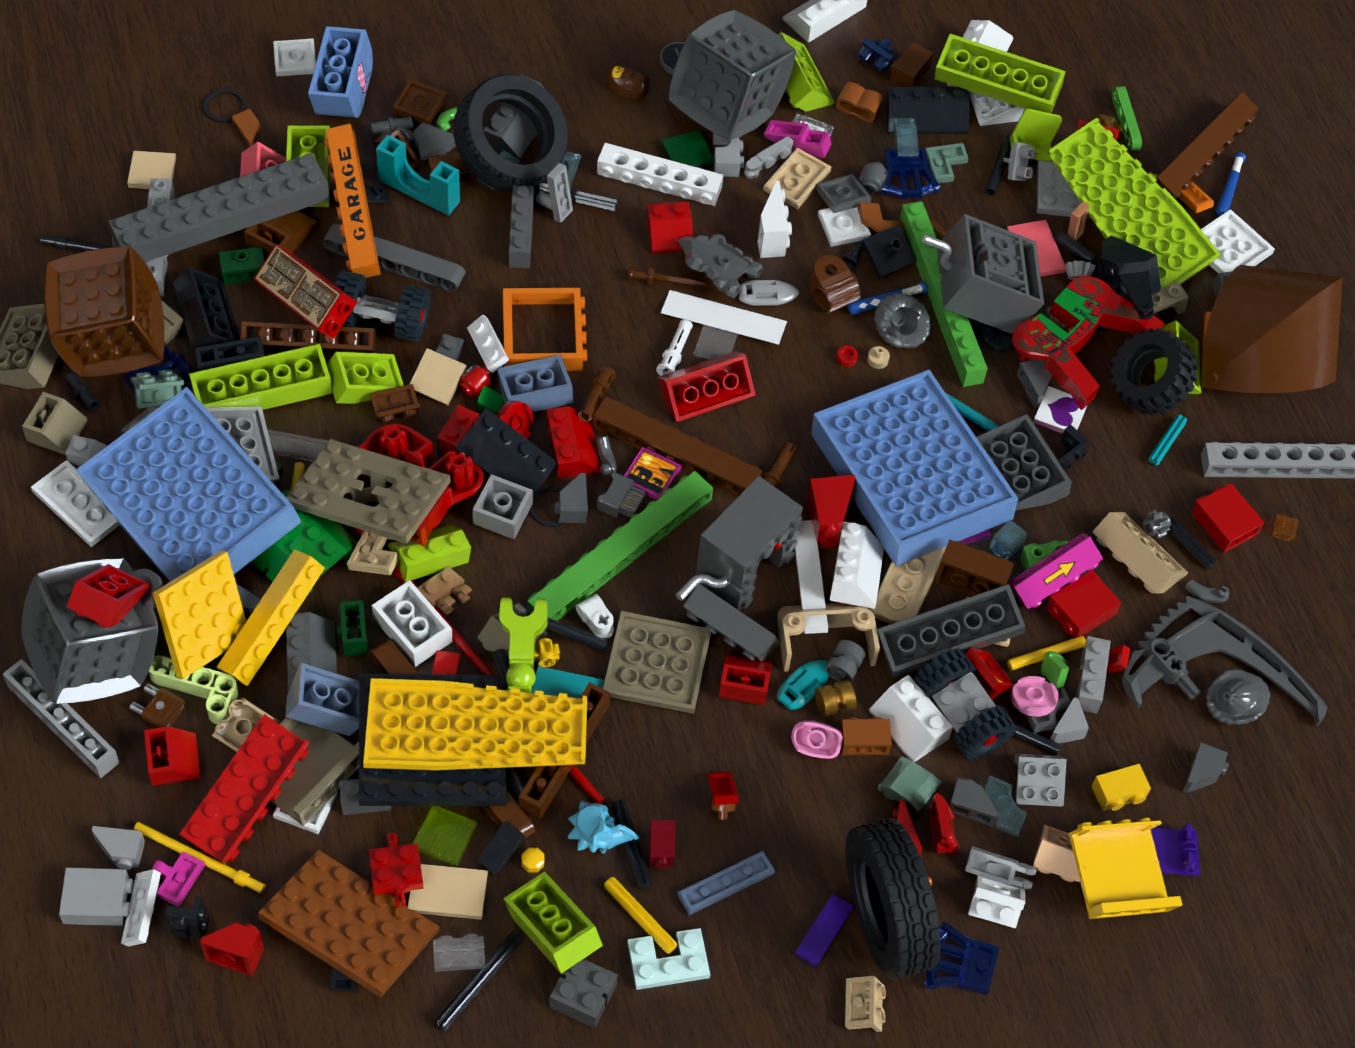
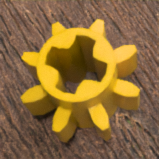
[534,638,560,667]

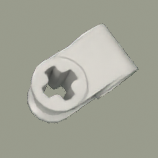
[576,594,614,640]

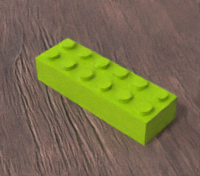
[935,34,1066,113]
[189,344,332,410]

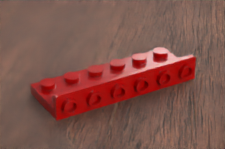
[179,714,310,864]

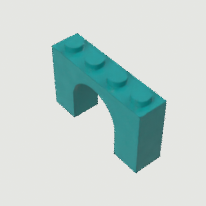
[376,135,460,216]

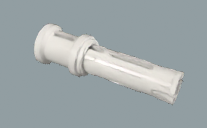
[656,319,693,376]

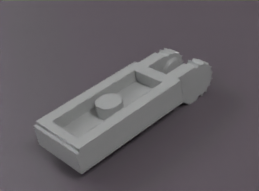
[744,136,794,179]
[964,846,1037,889]

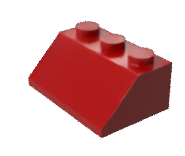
[546,406,601,479]

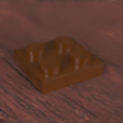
[392,79,447,125]

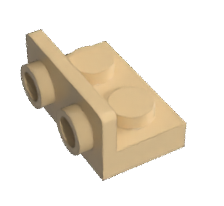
[845,976,886,1032]

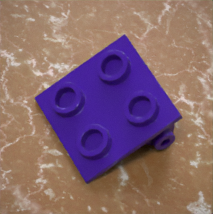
[1151,824,1200,876]

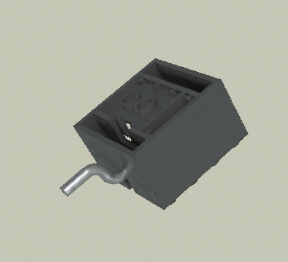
[922,214,1044,334]
[676,476,802,611]

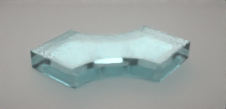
[984,776,1027,837]

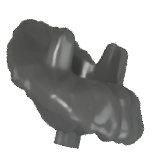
[874,293,930,348]
[1206,669,1271,725]

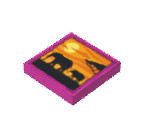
[624,447,682,500]

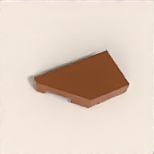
[232,109,260,146]

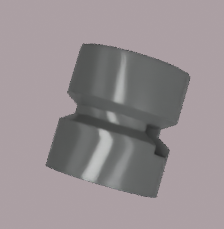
[825,640,866,682]

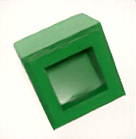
[477,386,504,414]

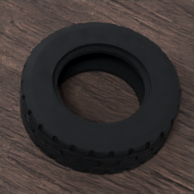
[846,818,940,980]

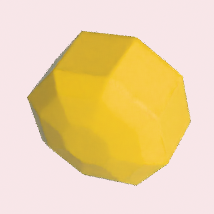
[522,848,544,873]

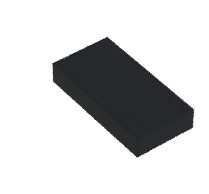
[477,821,526,876]

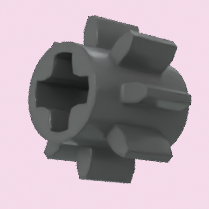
[1143,510,1171,539]

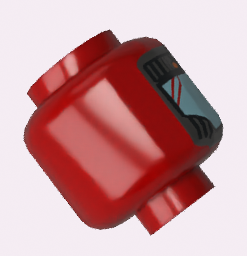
[459,365,492,397]

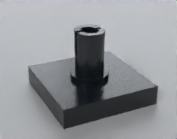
[861,225,917,279]

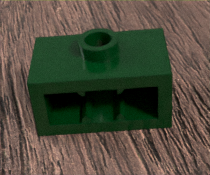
[219,247,264,286]
[337,600,368,657]

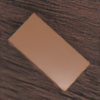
[1067,201,1089,241]

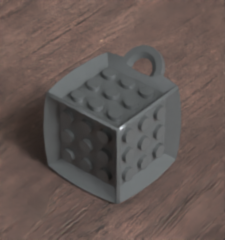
[668,10,796,140]
[21,559,163,704]

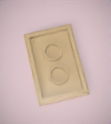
[763,147,831,210]
[408,864,488,920]

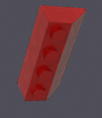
[657,351,756,422]

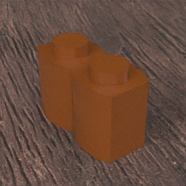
[836,82,884,123]

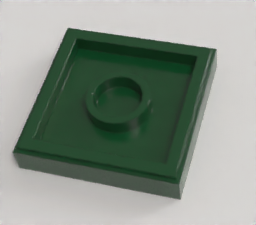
[661,130,715,168]

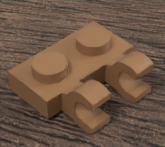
[417,566,472,615]

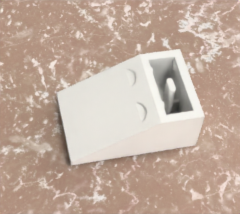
[969,93,1024,126]
[757,181,792,258]

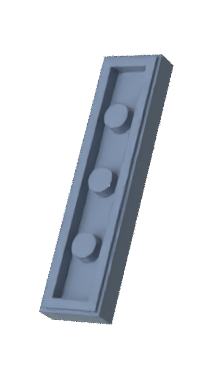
[677,851,775,915]

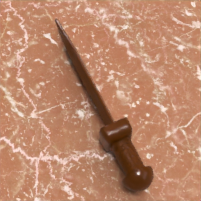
[626,268,708,286]

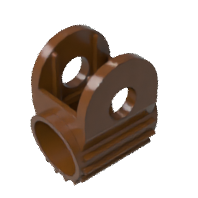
[809,255,860,313]

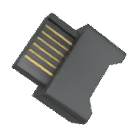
[597,472,646,518]

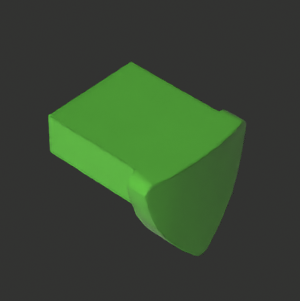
[1041,651,1069,688]

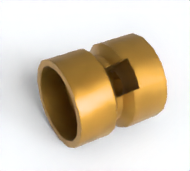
[815,679,857,717]

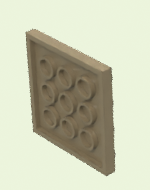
[603,611,711,714]

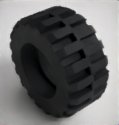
[1110,328,1198,415]

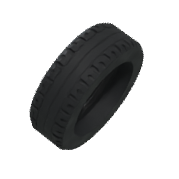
[453,74,568,192]

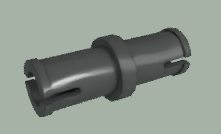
[370,116,413,136]

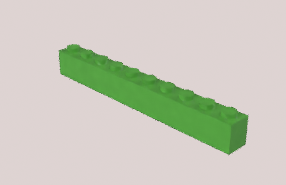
[899,201,988,387]
[527,471,713,630]

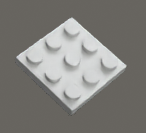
[1201,209,1274,273]

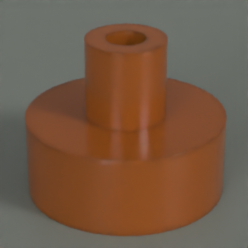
[711,799,736,820]

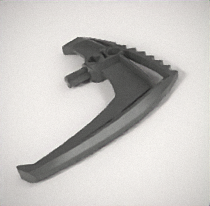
[1122,596,1327,726]

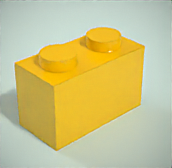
[1091,764,1151,811]

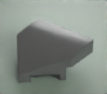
[412,122,456,160]

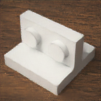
[968,876,1025,928]

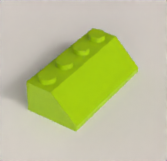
[778,32,835,112]

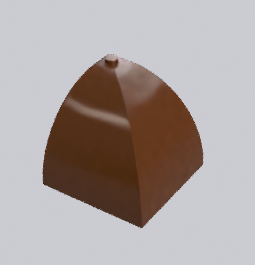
[1201,265,1343,393]

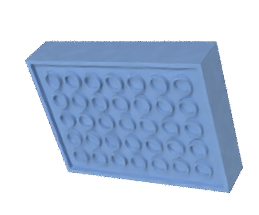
[811,370,1018,566]
[76,387,301,583]

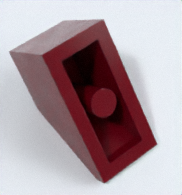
[649,820,676,869]

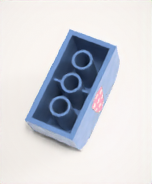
[308,26,373,118]

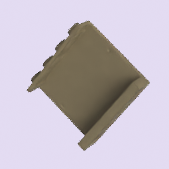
[269,717,359,826]

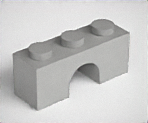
[713,133,744,177]
[1076,636,1111,714]

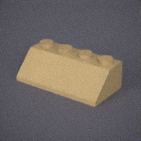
[1093,512,1188,594]

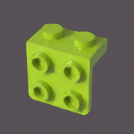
[1010,108,1062,162]

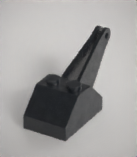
[1102,235,1161,319]

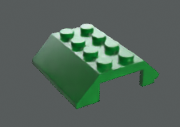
[251,490,358,594]

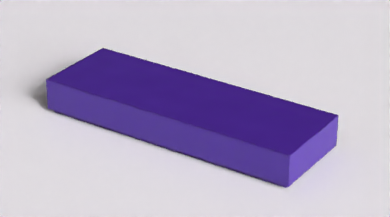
[795,894,854,968]

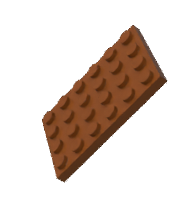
[258,850,439,998]

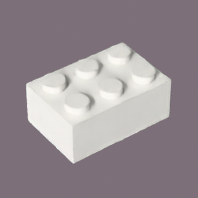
[372,580,452,667]

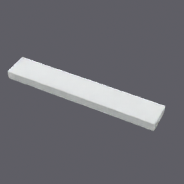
[795,520,828,634]

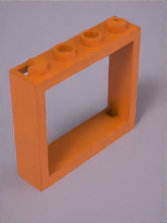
[503,288,587,371]

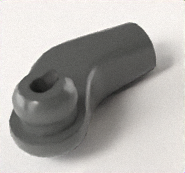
[596,435,616,476]
[1184,579,1229,603]

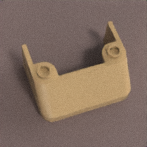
[777,603,880,672]

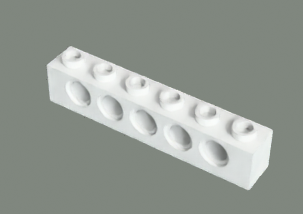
[597,143,723,206]

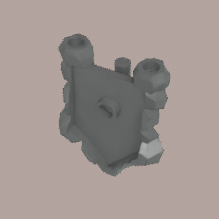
[679,234,763,298]

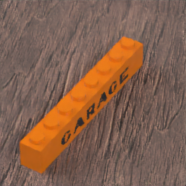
[324,124,381,278]

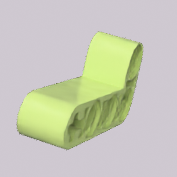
[149,655,238,724]

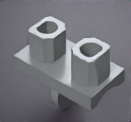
[1003,142,1036,181]

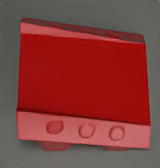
[928,793,961,856]

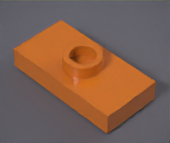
[1178,182,1214,213]

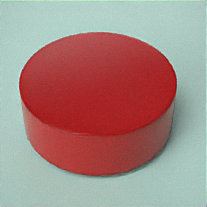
[836,345,858,367]

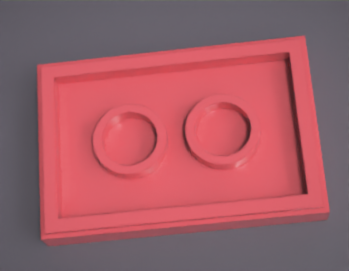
[1006,220,1066,277]

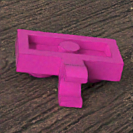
[152,852,205,907]

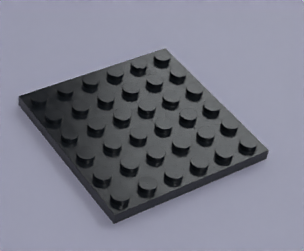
[359,674,507,806]

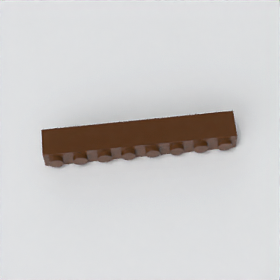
[1155,92,1259,199]
[593,397,763,497]

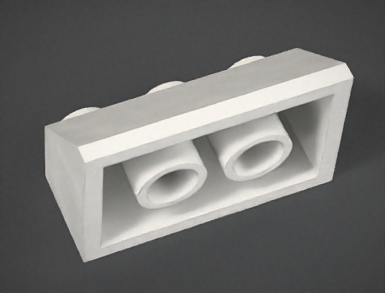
[869,675,953,762]

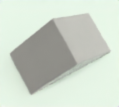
[1050,697,1089,743]

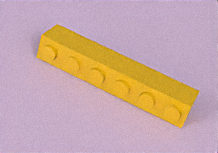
[217,550,325,686]

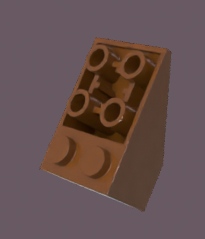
[244,211,318,258]

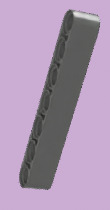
[322,224,466,292]

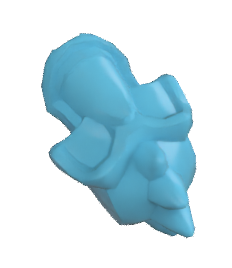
[568,801,639,854]

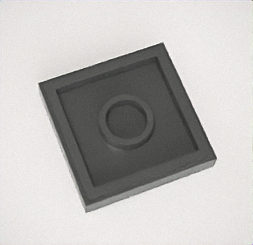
[816,174,871,213]

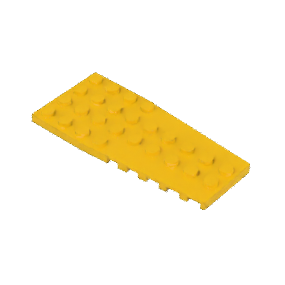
[363,678,587,770]

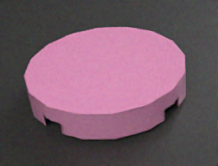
[1011,676,1058,717]

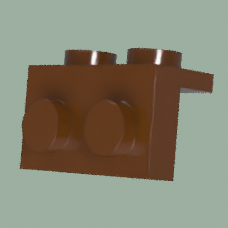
[370,384,420,422]

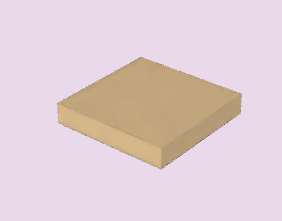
[127,151,176,189]
[410,348,467,406]

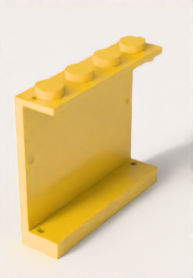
[1069,818,1183,919]

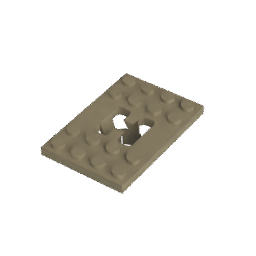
[286,439,451,544]

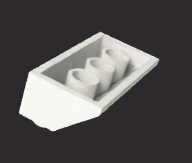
[782,0,867,43]
[947,20,1013,93]
[830,522,884,609]

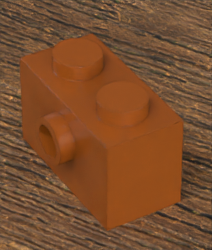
[840,717,892,755]

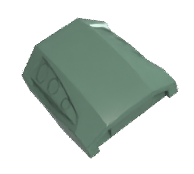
[877,756,942,815]

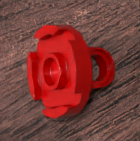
[495,401,534,439]

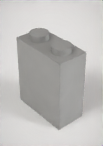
[59,868,133,926]

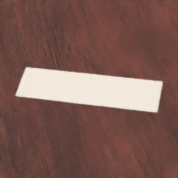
[661,290,787,344]

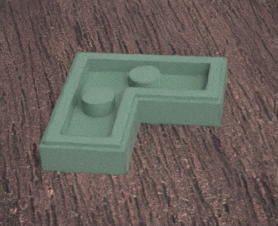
[923,143,969,184]

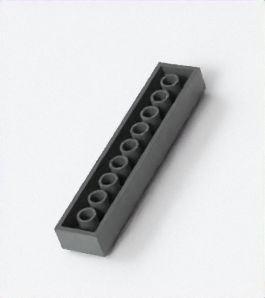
[109,153,330,262]

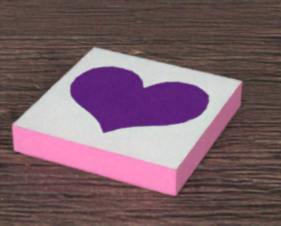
[1033,386,1087,434]

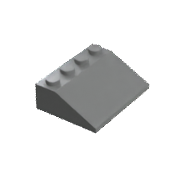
[206,406,279,483]

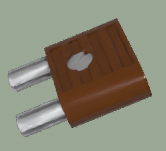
[130,683,187,728]

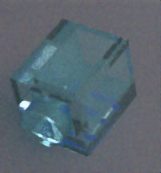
[990,520,1028,560]

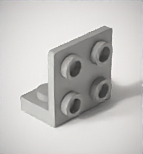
[1014,753,1067,807]

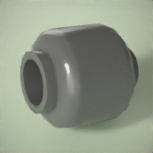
[858,162,888,194]

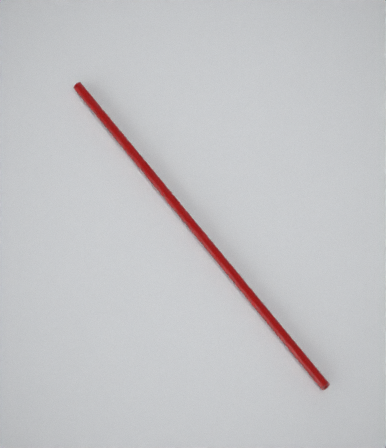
[355,528,605,804]

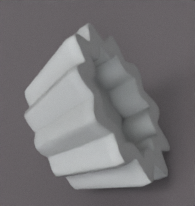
[1065,261,1095,280]

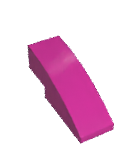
[764,120,832,158]

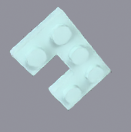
[627,928,710,990]

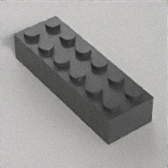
[877,584,1026,678]

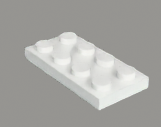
[31,460,120,547]

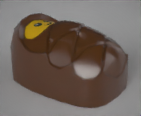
[606,63,649,100]

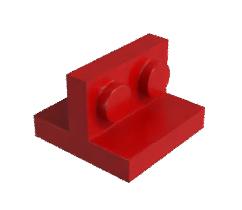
[965,647,1014,700]

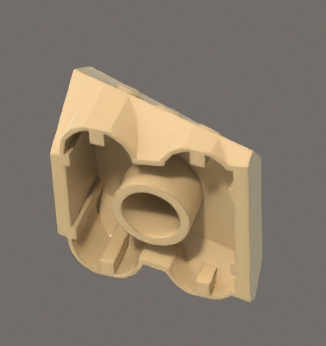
[212,697,280,752]

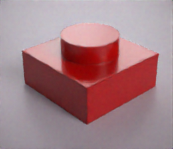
[1107,645,1130,674]

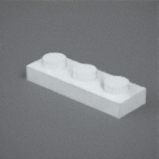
[467,315,509,373]
[121,869,161,947]

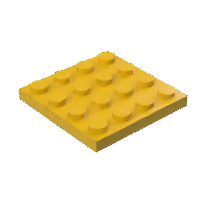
[153,551,247,679]

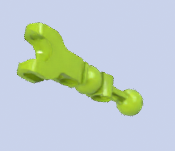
[499,597,548,693]

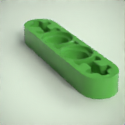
[1112,86,1142,151]

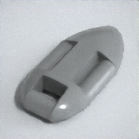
[739,280,800,306]

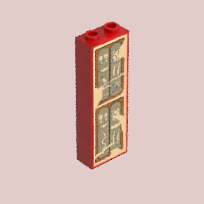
[254,244,357,339]

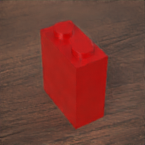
[1192,483,1264,553]
[1047,570,1121,638]

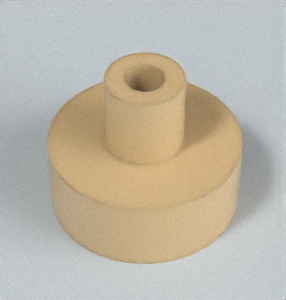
[867,346,890,369]

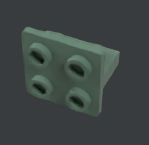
[131,370,184,408]

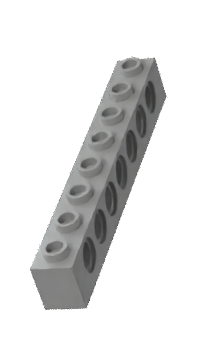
[1201,442,1355,478]

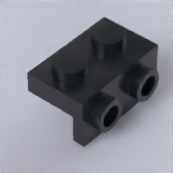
[165,896,209,939]

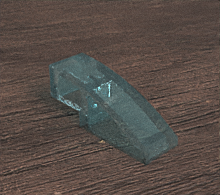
[894,118,919,156]

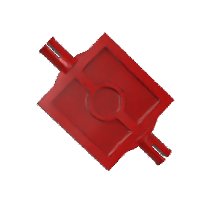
[369,833,424,907]

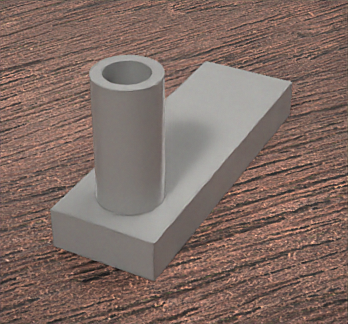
[535,163,573,223]

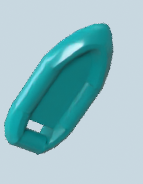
[777,660,829,710]

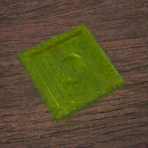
[413,806,477,867]

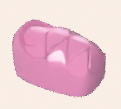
[791,720,843,759]

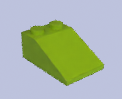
[327,352,404,404]

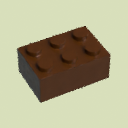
[934,539,1014,597]

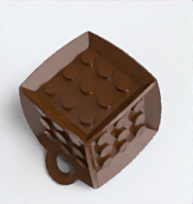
[44,246,164,377]

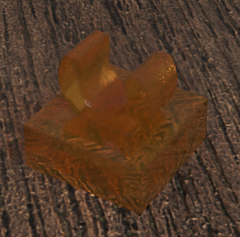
[1271,514,1299,542]

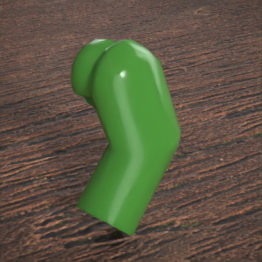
[436,107,457,131]

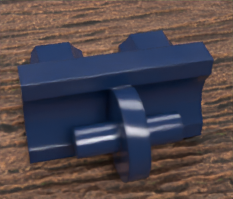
[858,37,894,73]

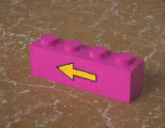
[1008,533,1103,609]

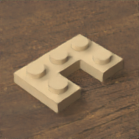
[347,531,399,575]

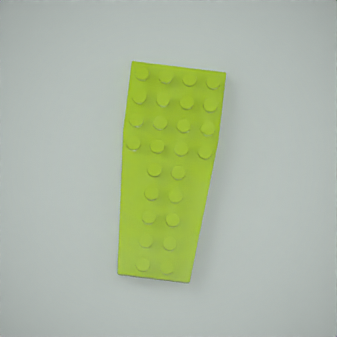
[1048,118,1221,288]

